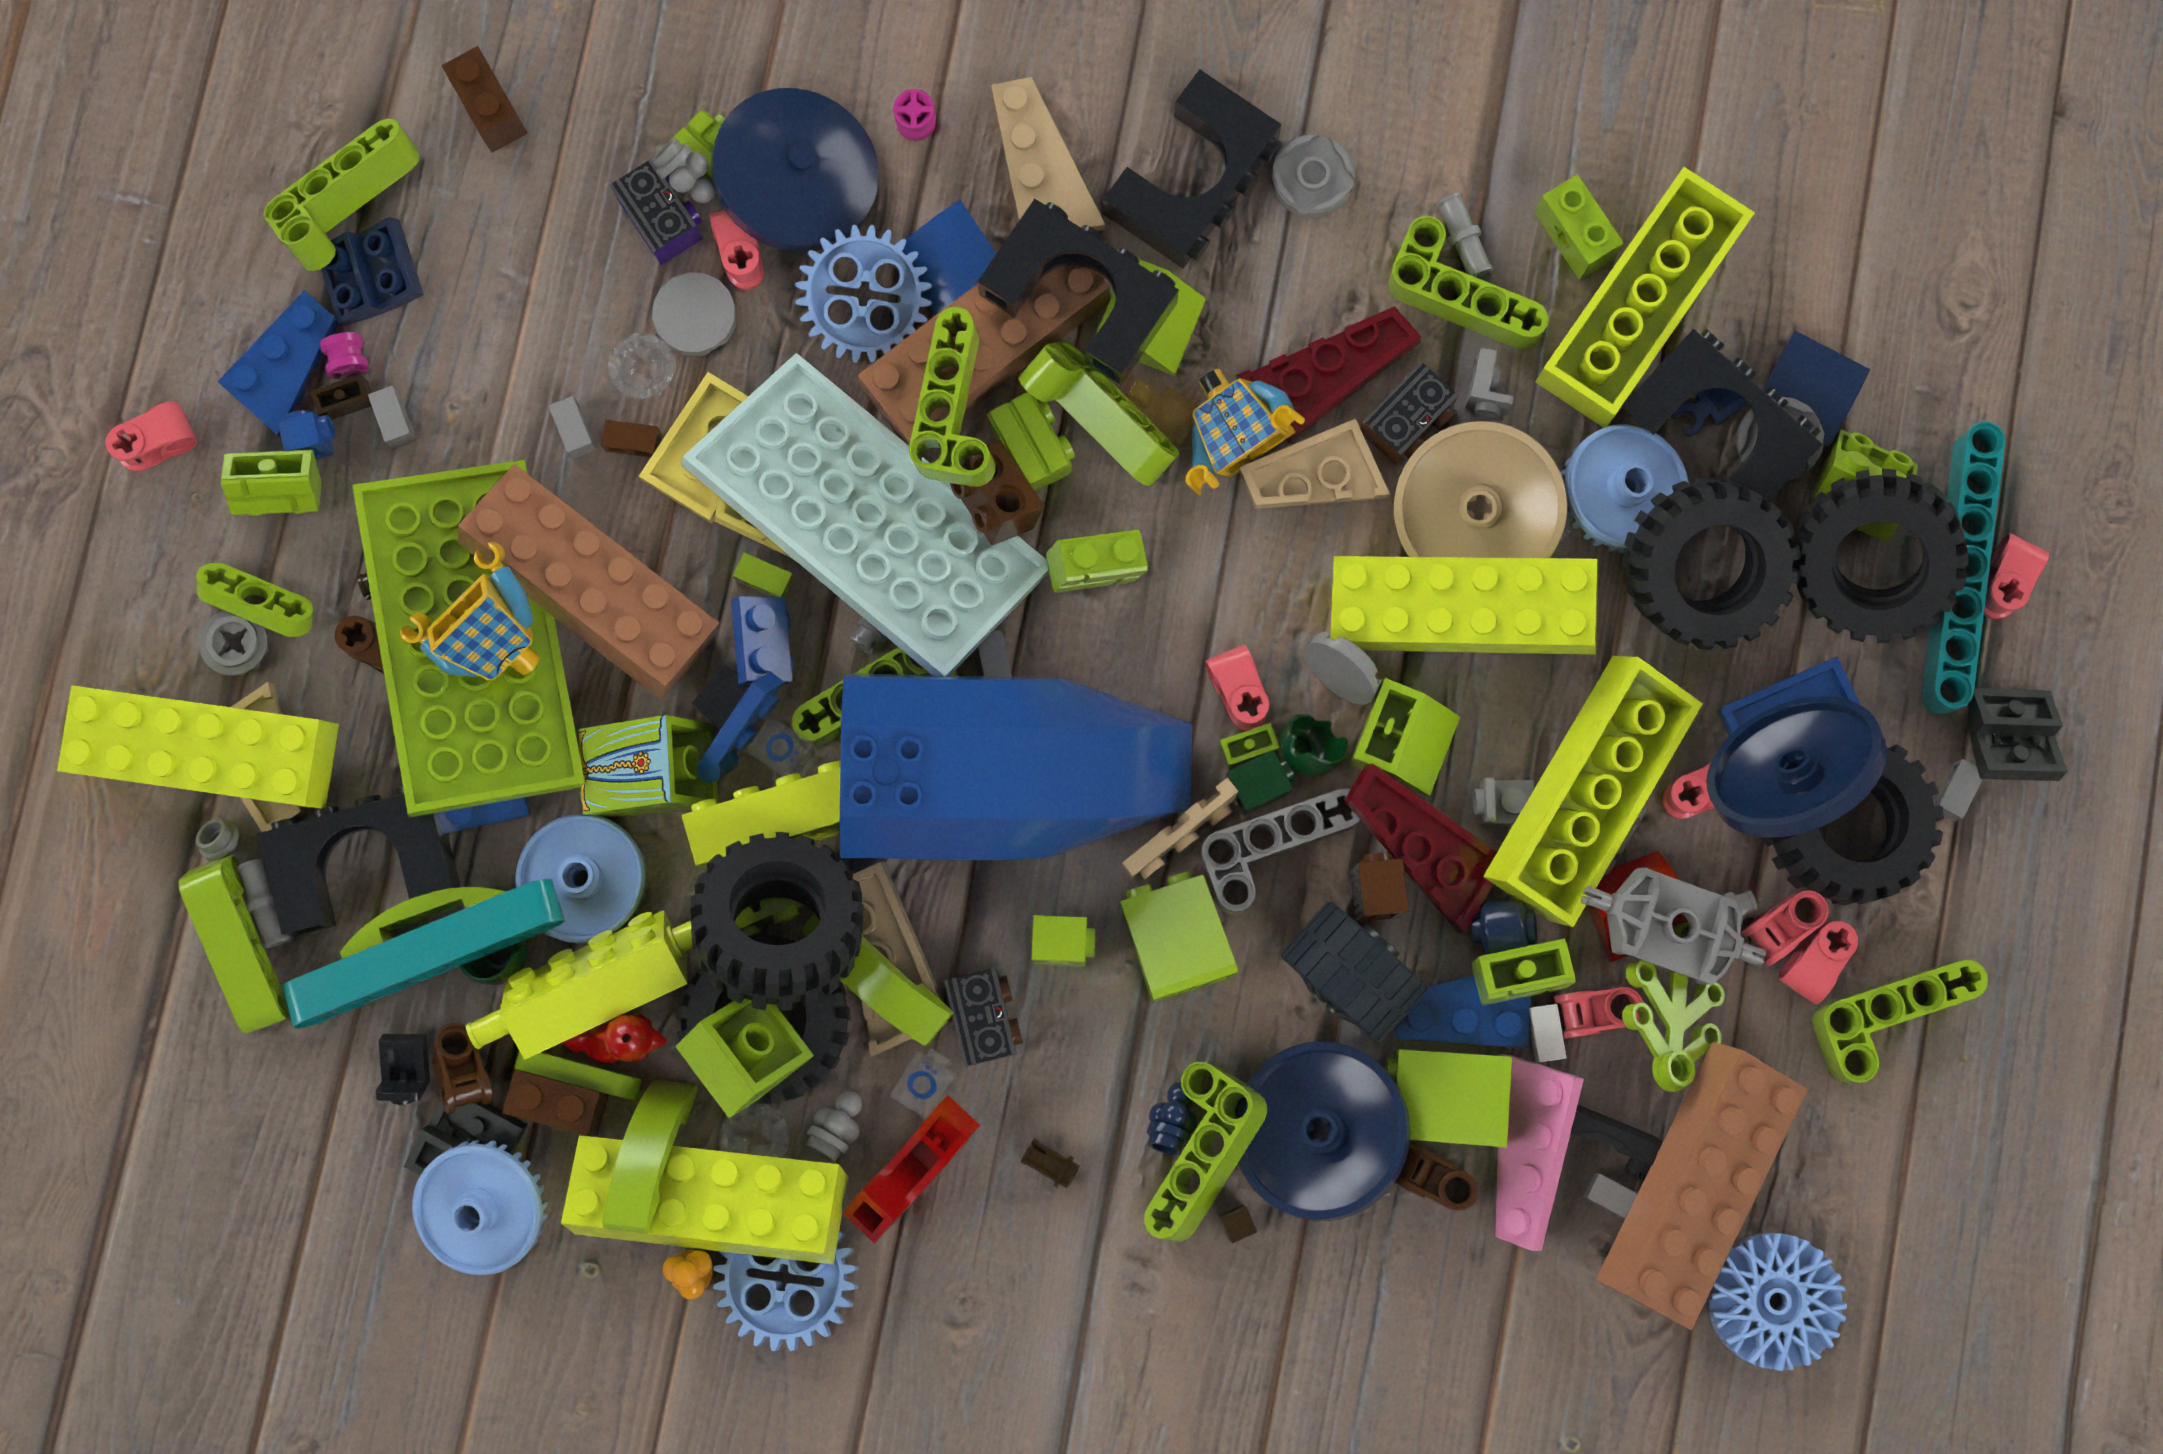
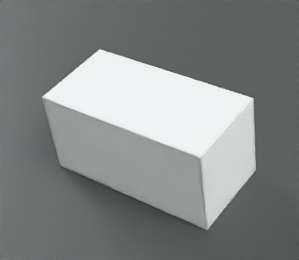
[1529,1004,1567,1063]

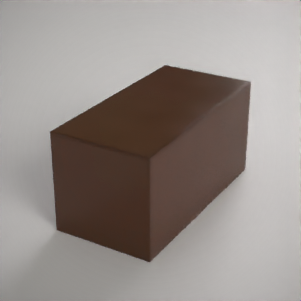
[601,420,662,457]

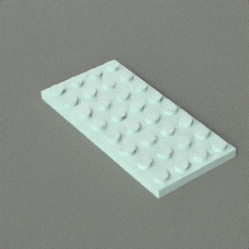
[681,353,1049,677]

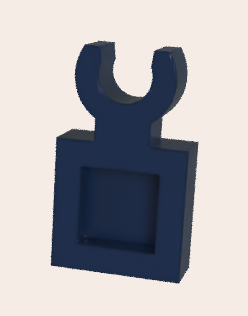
[1672,388,1748,437]

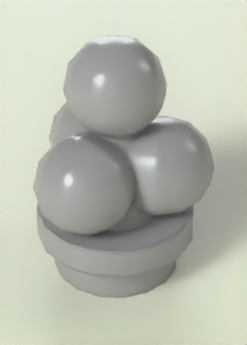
[652,138,715,204]
[805,1091,862,1163]

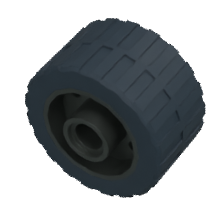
[1281,901,1428,1043]

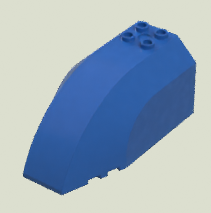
[840,674,1192,860]

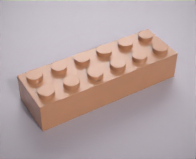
[857,265,1110,445]
[458,464,719,701]
[1596,1041,1808,1331]

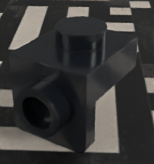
[376,1034,430,1105]

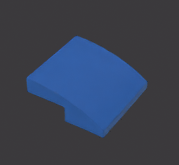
[902,200,996,317]

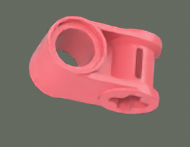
[709,210,764,290]
[105,401,198,472]
[1984,533,2050,620]
[1204,644,1269,731]
[1661,764,1716,820]
[1741,890,1829,966]
[1778,921,1858,1005]
[1554,987,1644,1039]

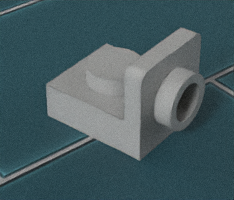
[1465,348,1514,418]
[1473,778,1534,825]

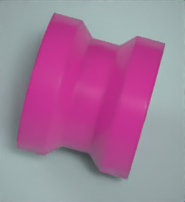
[893,89,937,141]
[320,332,369,379]

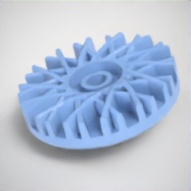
[1561,424,1689,553]
[516,814,649,944]
[412,1140,548,1275]
[1707,1233,1847,1371]

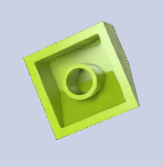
[675,998,814,1119]

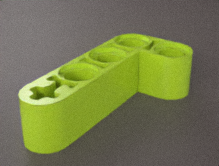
[264,119,420,271]
[1388,216,1549,349]
[909,307,996,487]
[1018,341,1179,486]
[792,647,958,747]
[179,854,290,1034]
[1812,960,1988,1083]
[1144,1062,1267,1242]

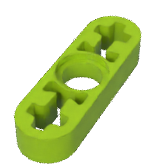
[196,563,313,637]
[514,1051,642,1101]

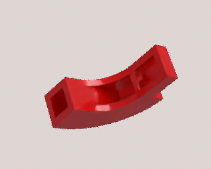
[842,1095,981,1244]

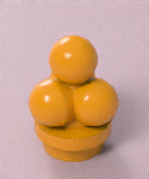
[662,1249,714,1300]

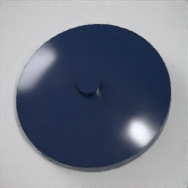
[710,88,879,252]
[1706,696,1887,837]
[1235,1041,1410,1221]

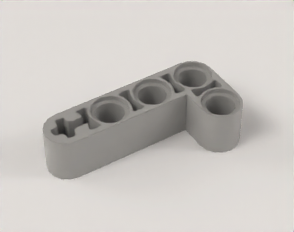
[1200,789,1360,915]

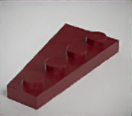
[1236,306,1421,443]
[1344,763,1497,933]

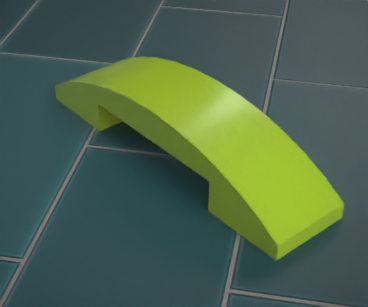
[340,887,506,959]
[801,914,954,1046]
[602,1079,698,1234]

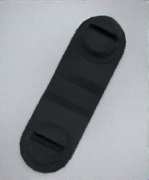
[1568,1105,1663,1180]

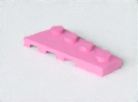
[1495,1054,1584,1251]

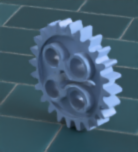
[795,225,932,363]
[713,1231,859,1351]

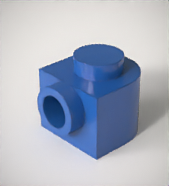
[278,410,336,459]

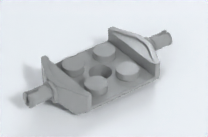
[1581,868,1766,985]

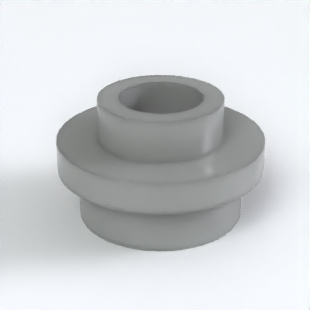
[196,819,239,861]

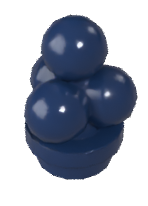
[1146,1082,1197,1156]

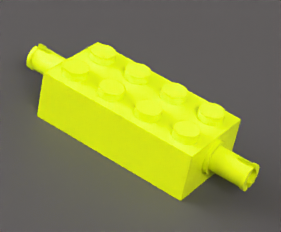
[466,910,693,1060]

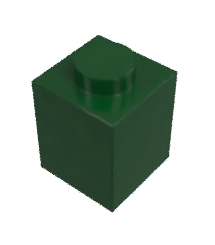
[1225,750,1295,816]

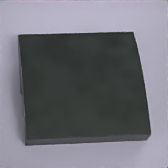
[1968,688,2068,781]
[404,1099,528,1176]

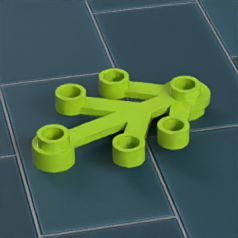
[1622,922,1725,1092]

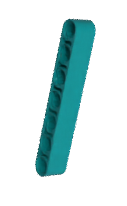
[1921,421,2005,715]
[281,879,565,1029]

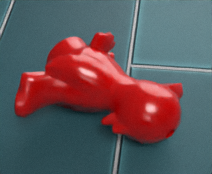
[562,1013,667,1063]

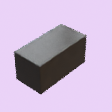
[310,374,372,420]
[1218,1204,1257,1243]

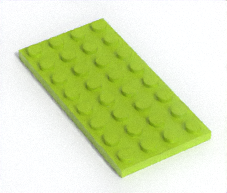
[352,460,585,817]

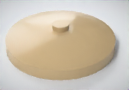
[1394,421,1568,558]

